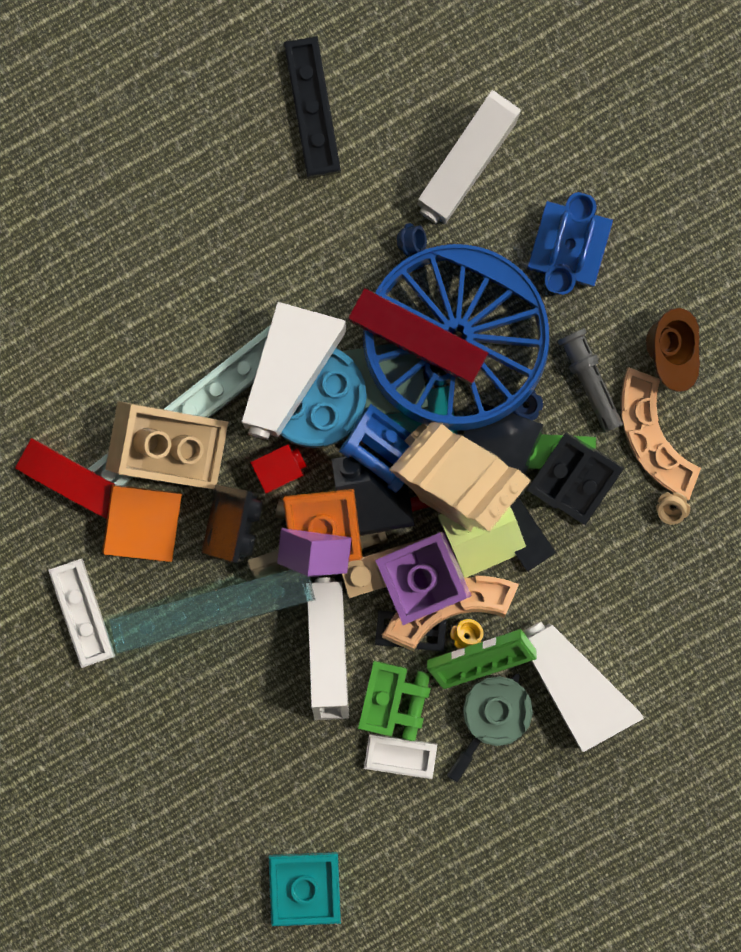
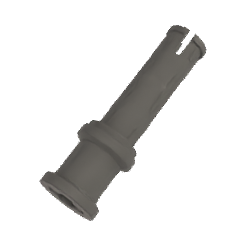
[557,328,623,433]

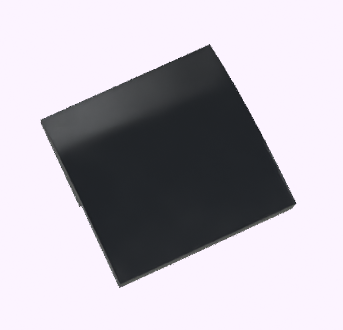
[463,403,544,475]
[527,432,624,525]

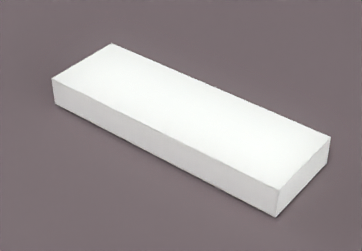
[48,559,115,668]

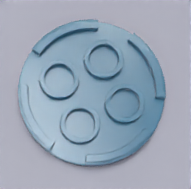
[280,348,366,448]

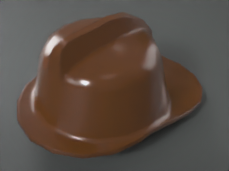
[646,308,700,392]

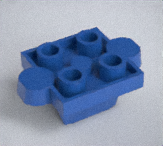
[527,192,613,295]

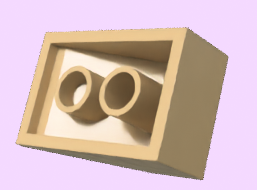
[105,401,229,490]

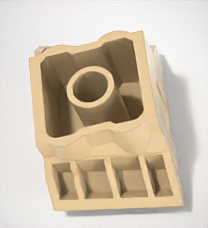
[389,421,531,532]

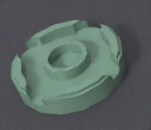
[463,676,533,746]

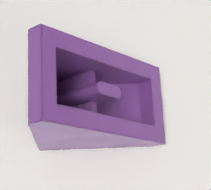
[277,528,352,576]

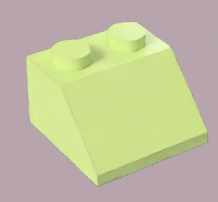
[437,506,526,578]

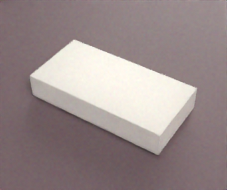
[364,733,437,779]

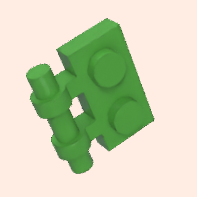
[358,660,431,741]

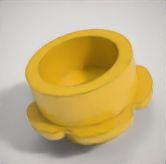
[450,619,484,649]

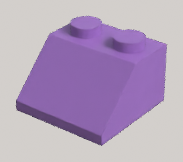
[375,532,472,625]

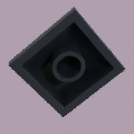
[332,455,415,536]

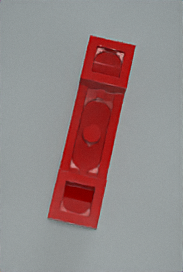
[15,438,117,519]

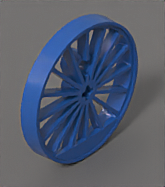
[363,244,549,430]

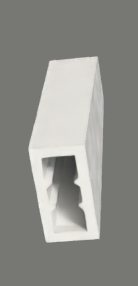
[417,90,521,224]
[242,302,346,440]
[307,577,349,720]
[523,622,644,752]

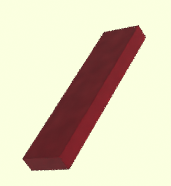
[348,288,489,385]

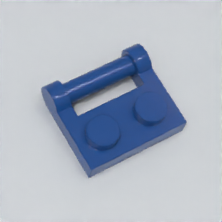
[339,404,411,493]

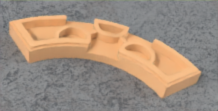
[621,367,701,500]
[382,576,519,651]

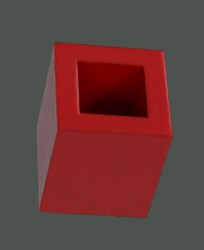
[251,444,307,494]

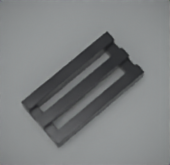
[375,610,447,652]

